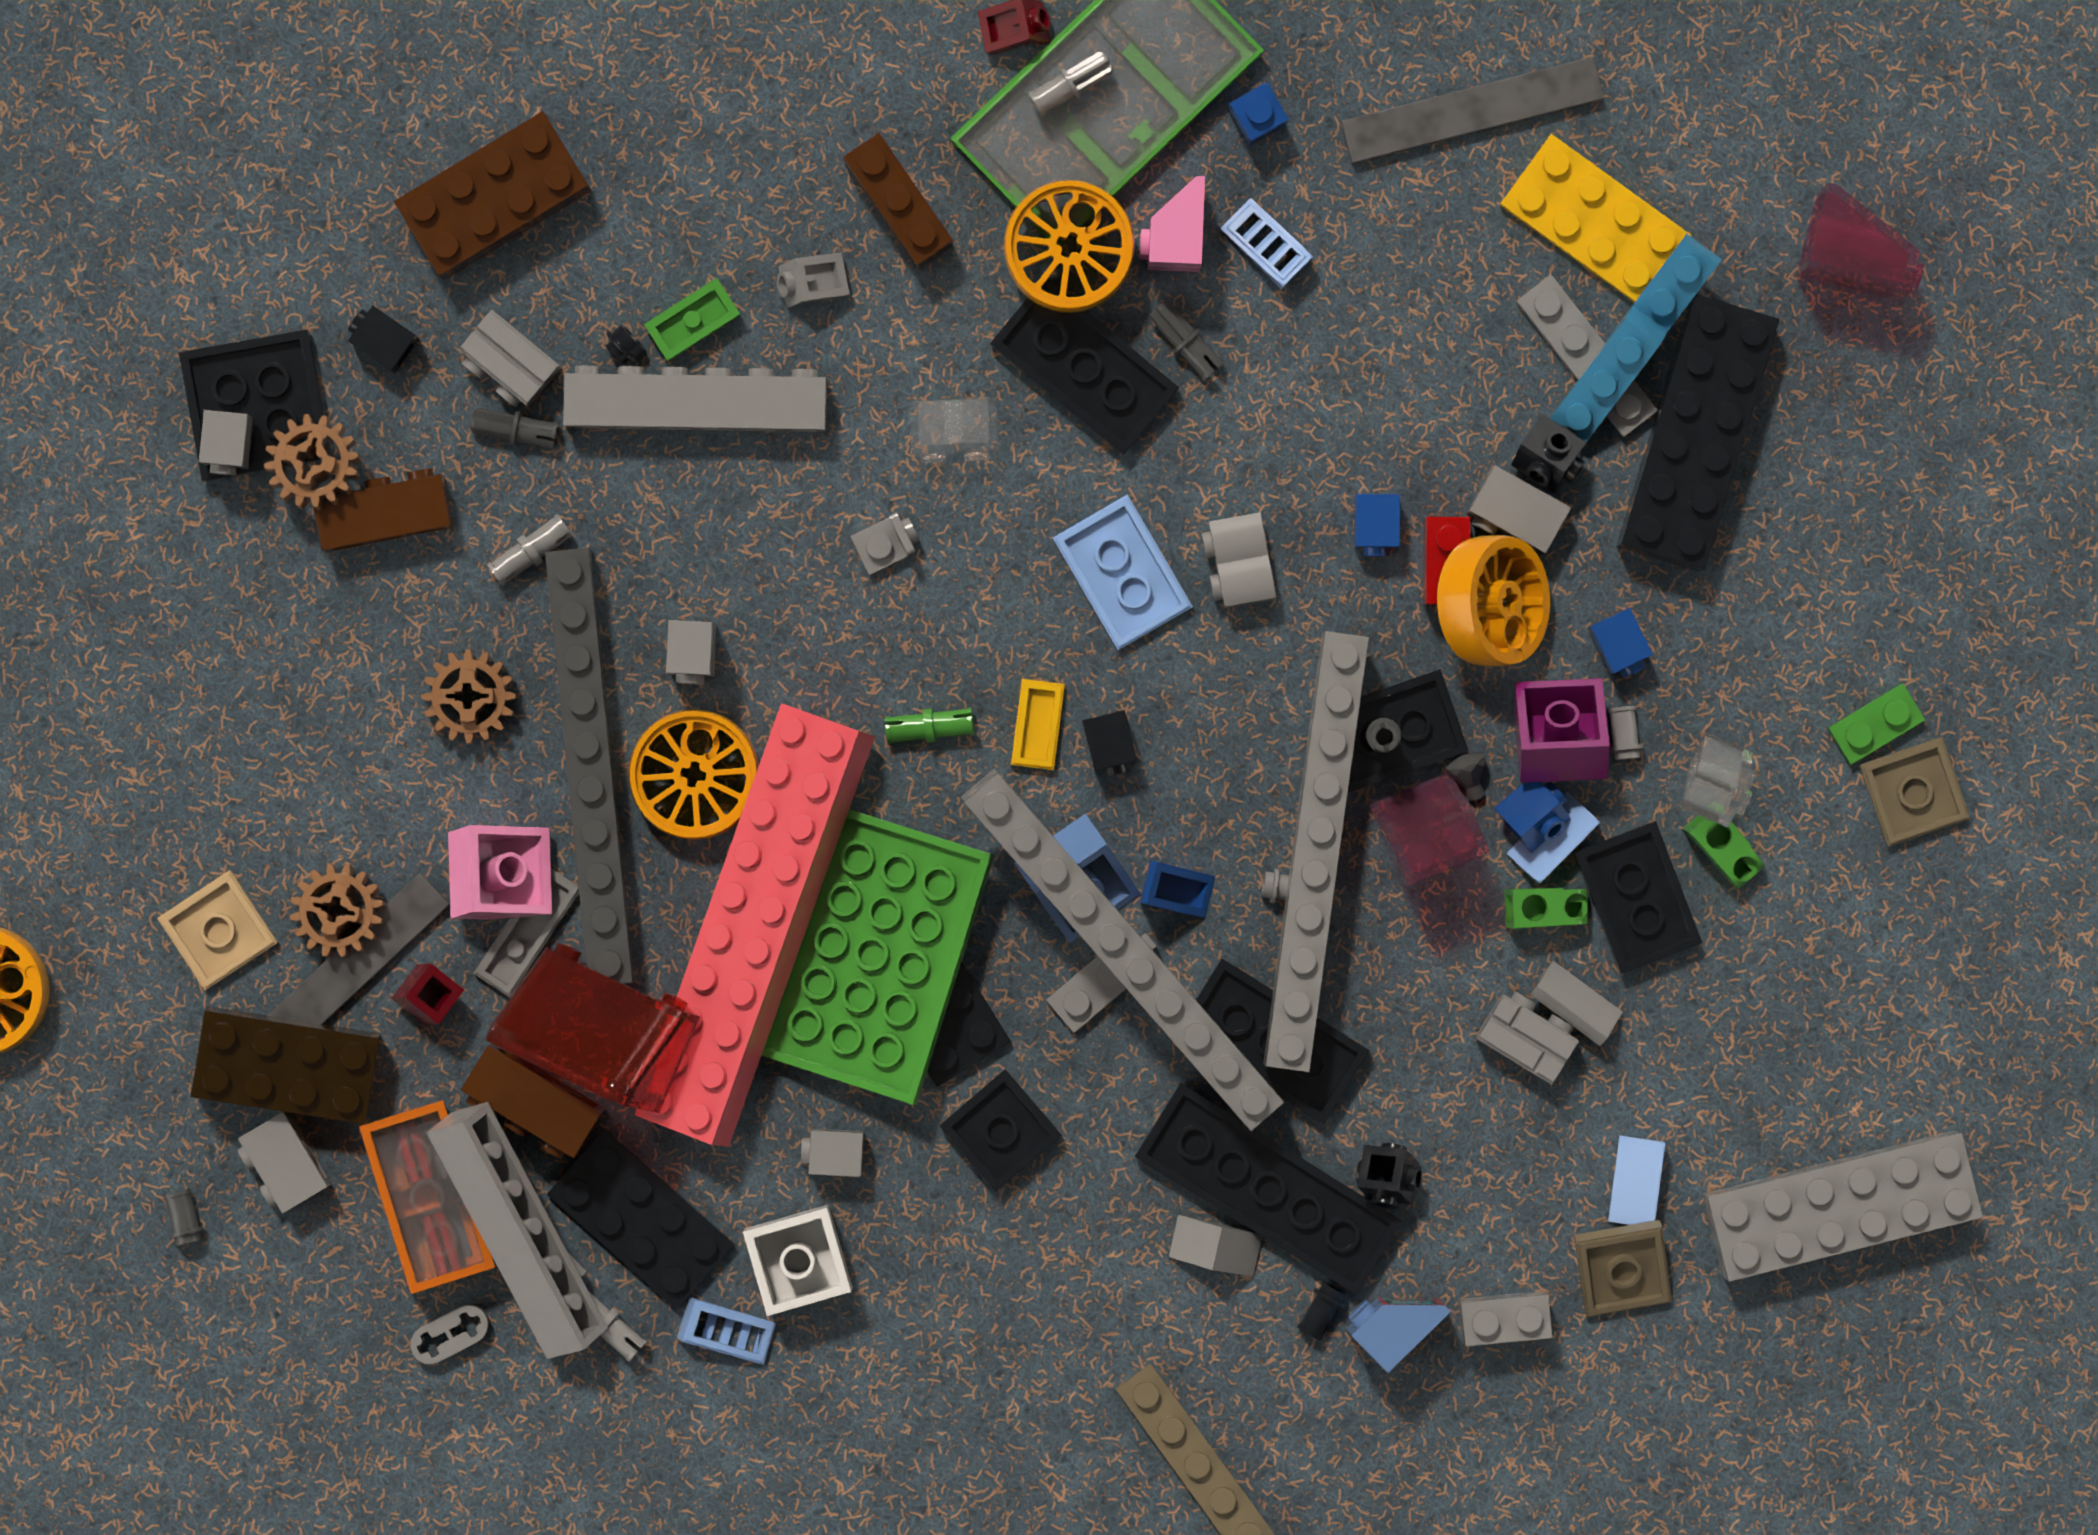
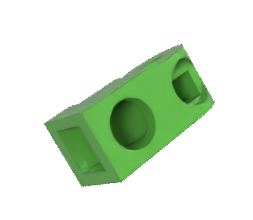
[1682,804,1765,890]
[1504,888,1588,929]

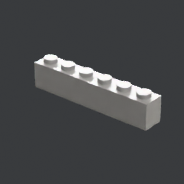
[563,365,827,432]
[427,1102,608,1359]

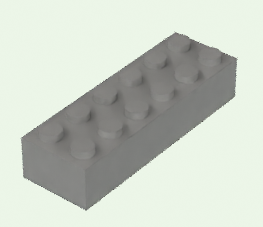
[1702,1130,1983,1282]

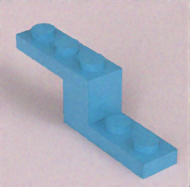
[1550,233,1722,442]

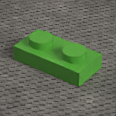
[644,278,741,362]
[1827,683,1925,765]

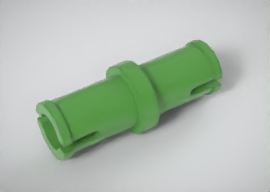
[885,707,975,744]

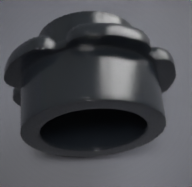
[605,324,645,364]

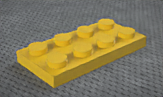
[1500,134,1691,302]

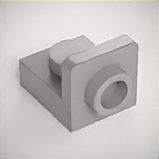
[777,252,850,308]
[850,512,920,576]

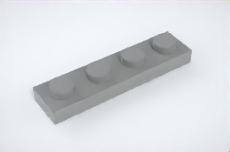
[1516,274,1658,438]

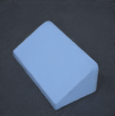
[1506,792,1600,884]
[1608,1135,1665,1225]

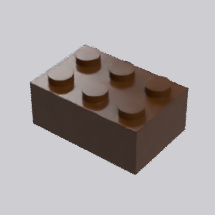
[461,1042,607,1160]

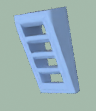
[1220,198,1313,290]
[677,1297,777,1365]

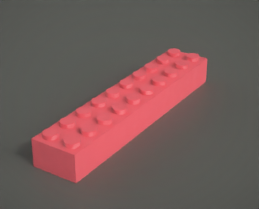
[635,703,875,1147]

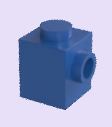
[1494,781,1571,853]

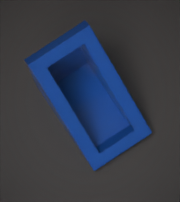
[1140,860,1215,918]

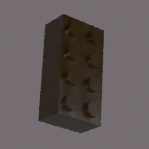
[190,1006,380,1124]

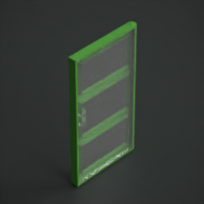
[950,0,1264,247]

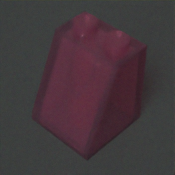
[1796,183,1924,301]
[1369,772,1490,886]

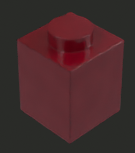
[391,963,464,1025]

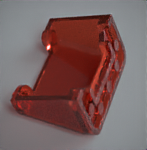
[486,942,700,1113]

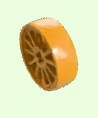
[1004,180,1135,313]
[1437,535,1550,667]
[629,709,759,840]
[0,927,50,1054]

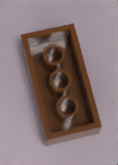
[394,111,592,280]

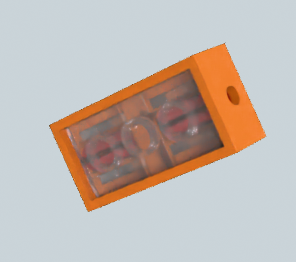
[358,1100,495,1294]

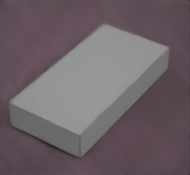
[1530,961,1623,1046]

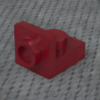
[977,0,1051,55]

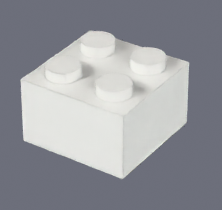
[743,1204,853,1316]

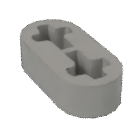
[410,1304,490,1364]

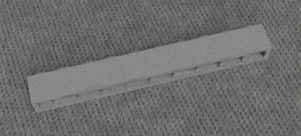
[1263,631,1369,1072]
[961,768,1284,1131]

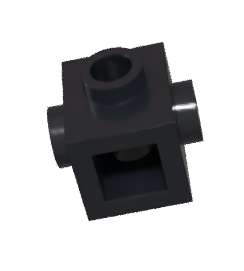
[1511,414,1587,494]
[1356,1143,1422,1209]

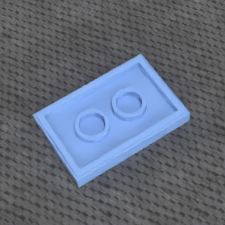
[1052,494,1193,650]

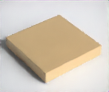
[157,870,279,991]

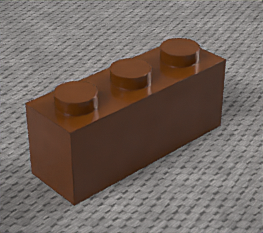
[843,133,954,269]
[314,468,454,552]

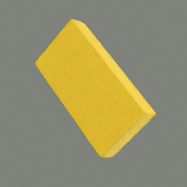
[1011,679,1065,770]

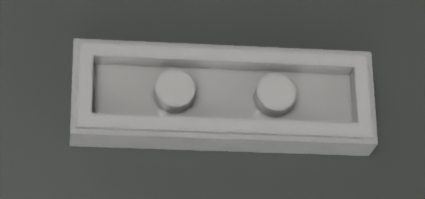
[474,868,579,997]

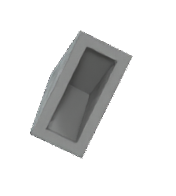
[1169,1214,1262,1276]

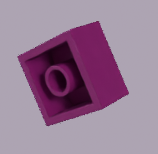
[1514,678,1610,783]

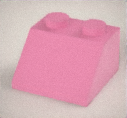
[1139,176,1205,272]
[448,825,552,920]

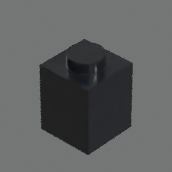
[348,305,420,374]
[1082,710,1137,778]

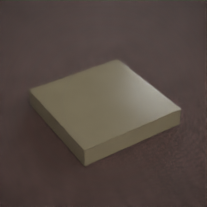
[1859,737,1970,847]
[1574,1220,1672,1317]

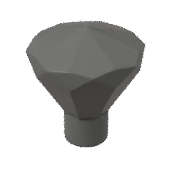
[1445,752,1486,800]

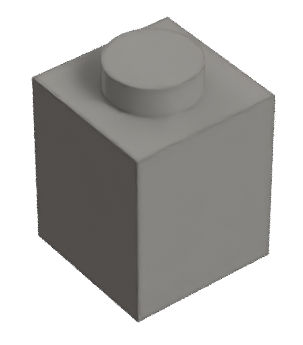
[199,410,253,476]
[801,1129,864,1177]

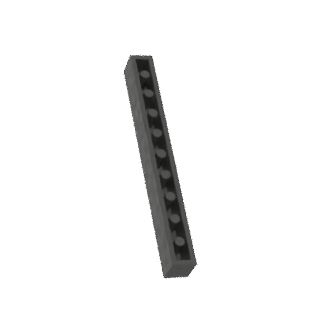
[545,548,635,987]

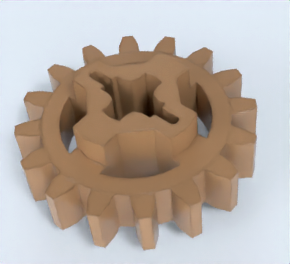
[264,414,361,511]
[421,649,517,744]
[290,863,386,959]

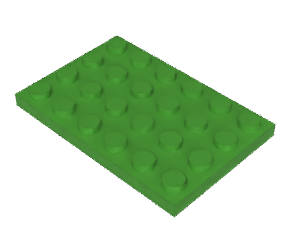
[762,809,995,1105]

